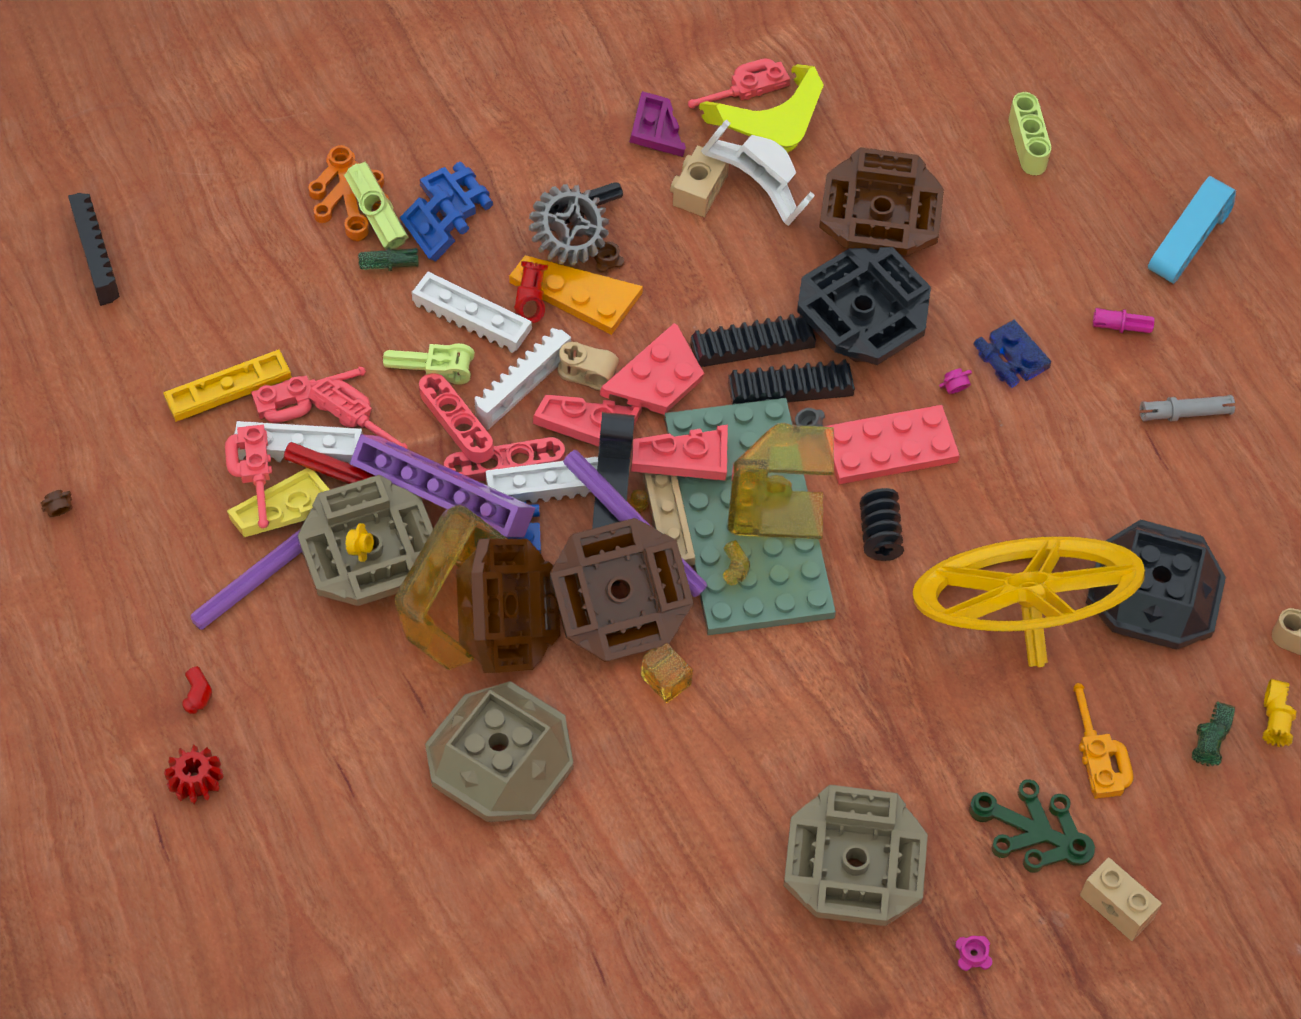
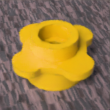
[345,523,374,562]

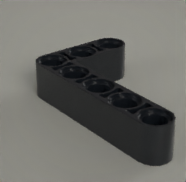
[592,412,635,586]

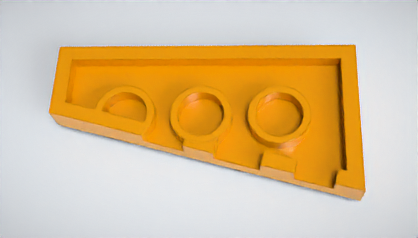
[509,255,643,335]

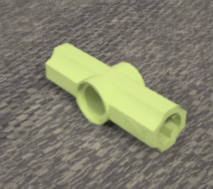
[344,162,409,251]

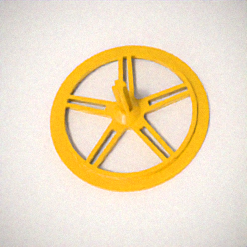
[913,537,1145,668]

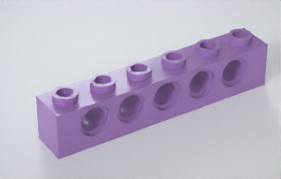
[350,434,535,538]

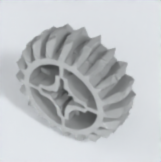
[529,184,609,265]

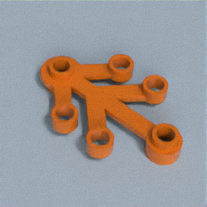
[308,145,390,241]

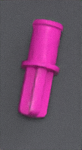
[1092,308,1155,333]

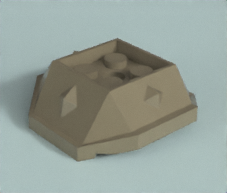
[298,475,442,606]
[425,681,574,822]
[783,785,928,926]

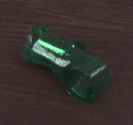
[1192,701,1235,766]

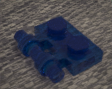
[973,319,1052,388]

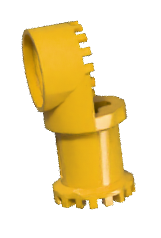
[1262,679,1297,747]

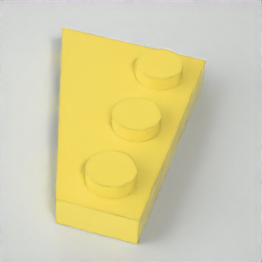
[227,468,330,537]

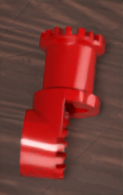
[514,261,548,323]

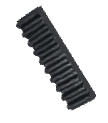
[68,193,120,306]
[690,314,816,367]
[728,359,855,405]

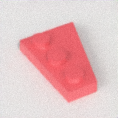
[533,395,642,447]
[631,424,728,481]

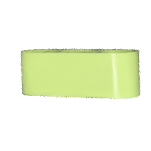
[1009,92,1051,175]

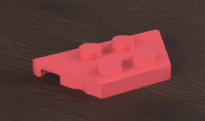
[600,323,704,415]

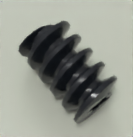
[859,488,904,561]

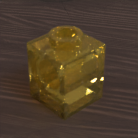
[641,643,693,703]

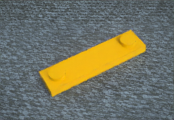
[163,349,292,422]

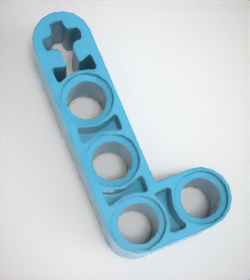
[1148,176,1236,284]

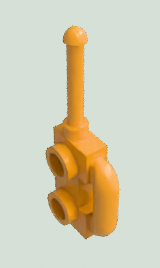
[1073,683,1134,799]

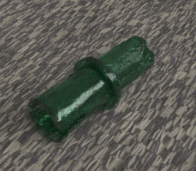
[358,247,419,271]

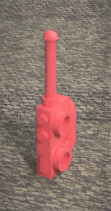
[688,58,790,109]
[251,366,366,423]
[308,377,408,449]
[225,424,272,529]

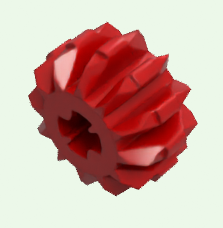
[164,744,224,804]

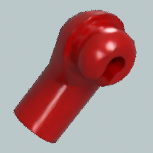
[182,666,212,714]

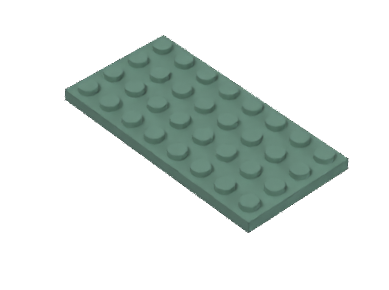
[664,398,836,635]

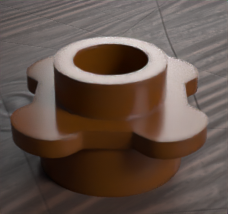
[592,242,624,272]
[40,490,73,517]

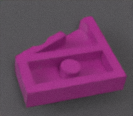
[629,91,686,157]

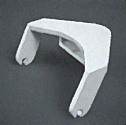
[701,120,815,226]

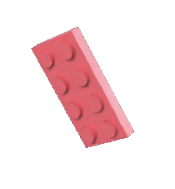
[823,405,960,485]

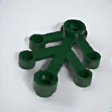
[969,779,1095,873]

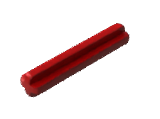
[283,442,375,484]

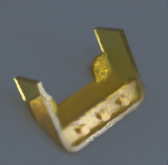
[728,423,834,539]
[395,505,508,670]

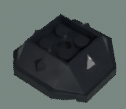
[797,247,931,365]
[1086,519,1226,650]

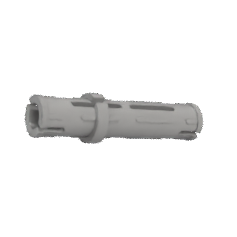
[1140,395,1235,422]

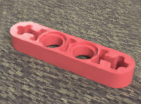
[419,373,494,463]
[444,437,565,482]

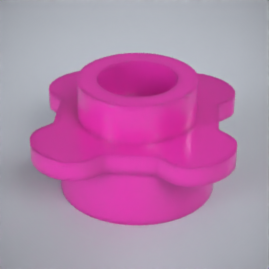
[939,368,972,394]
[955,936,992,971]

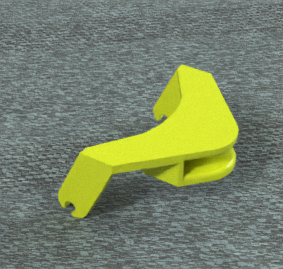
[699,64,824,153]

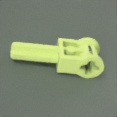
[383,343,475,384]

